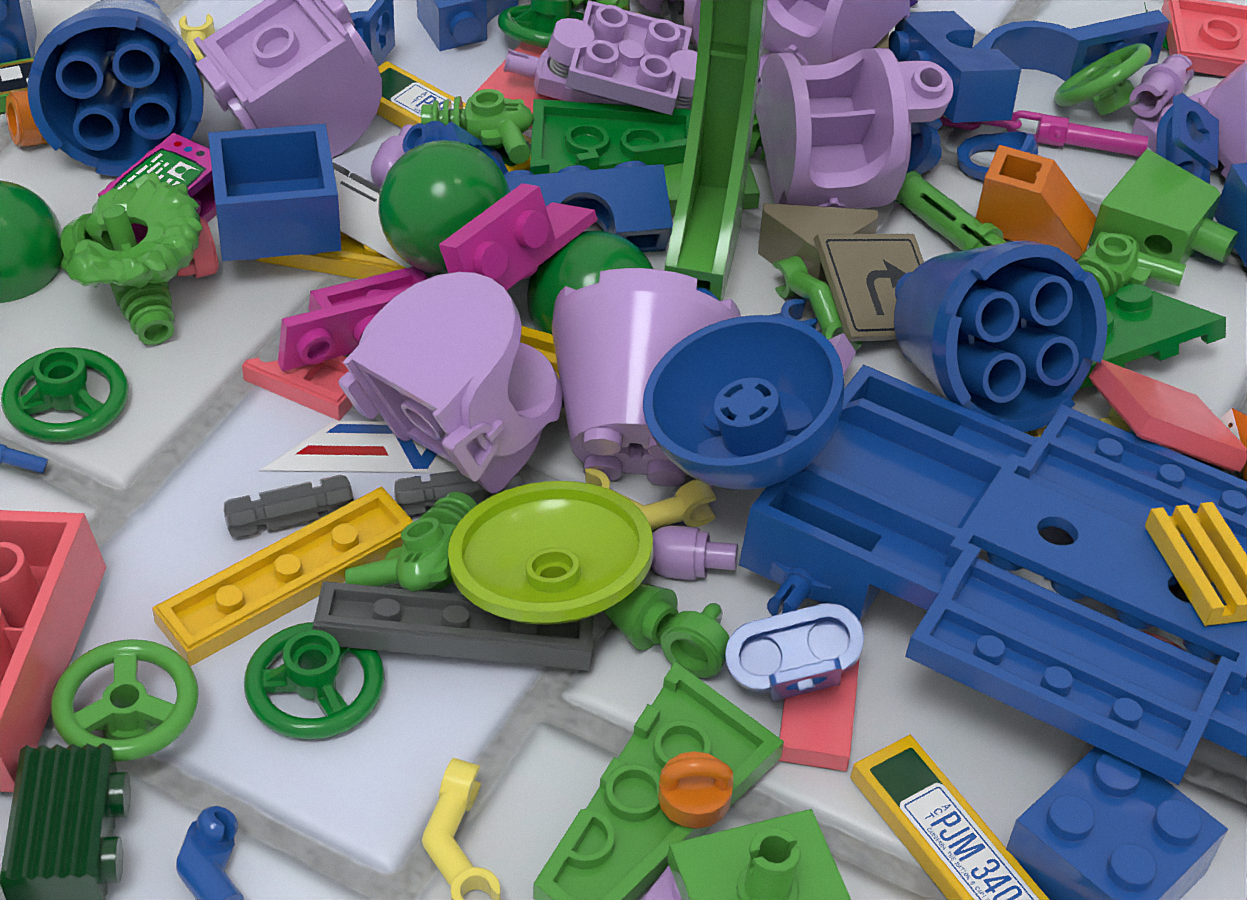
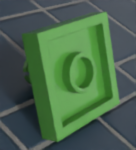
[667,809,851,900]

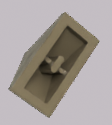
[758,203,879,286]

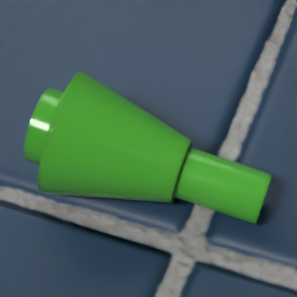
[603,582,679,650]

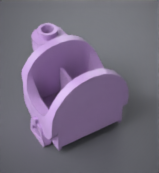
[194,0,382,158]
[762,0,910,66]
[754,48,953,208]
[338,272,564,493]

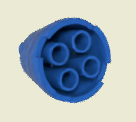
[28,0,204,177]
[894,241,1107,432]

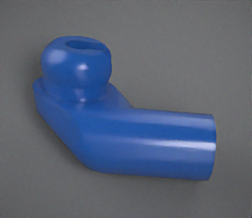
[176,806,244,900]

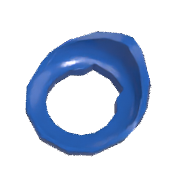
[957,131,1038,181]

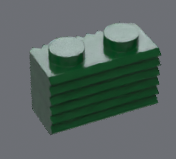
[0,743,131,900]

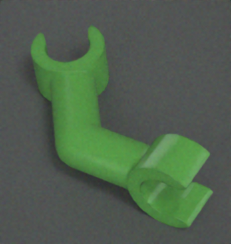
[772,256,862,351]

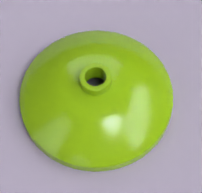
[448,481,654,625]

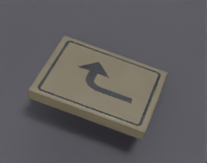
[814,234,924,342]

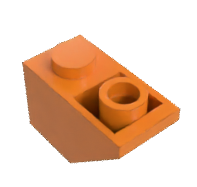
[976,145,1096,260]

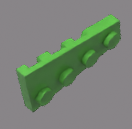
[533,661,784,900]

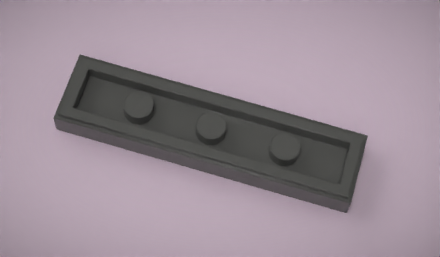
[313,582,594,670]

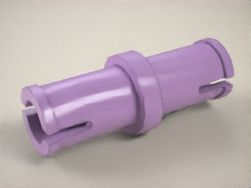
[1129,54,1194,117]

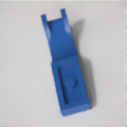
[971,10,1170,81]

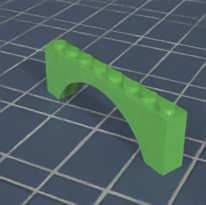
[665,0,768,301]

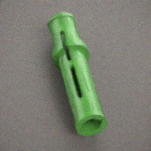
[895,171,1007,251]

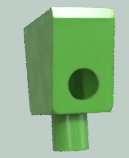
[1089,149,1239,264]

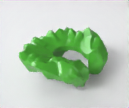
[65,172,203,288]

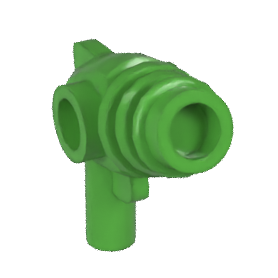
[421,89,535,164]
[102,205,174,345]
[1077,232,1186,299]
[345,492,477,592]

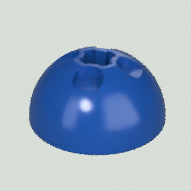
[643,315,845,490]

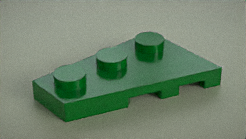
[530,99,691,175]
[1078,283,1226,390]

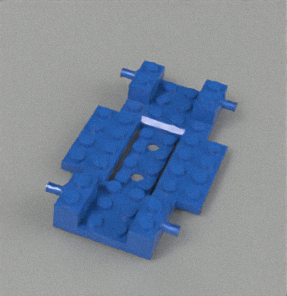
[739,364,1247,785]

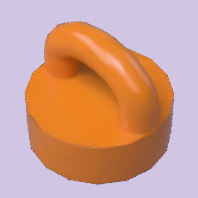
[6,90,48,147]
[658,751,734,829]

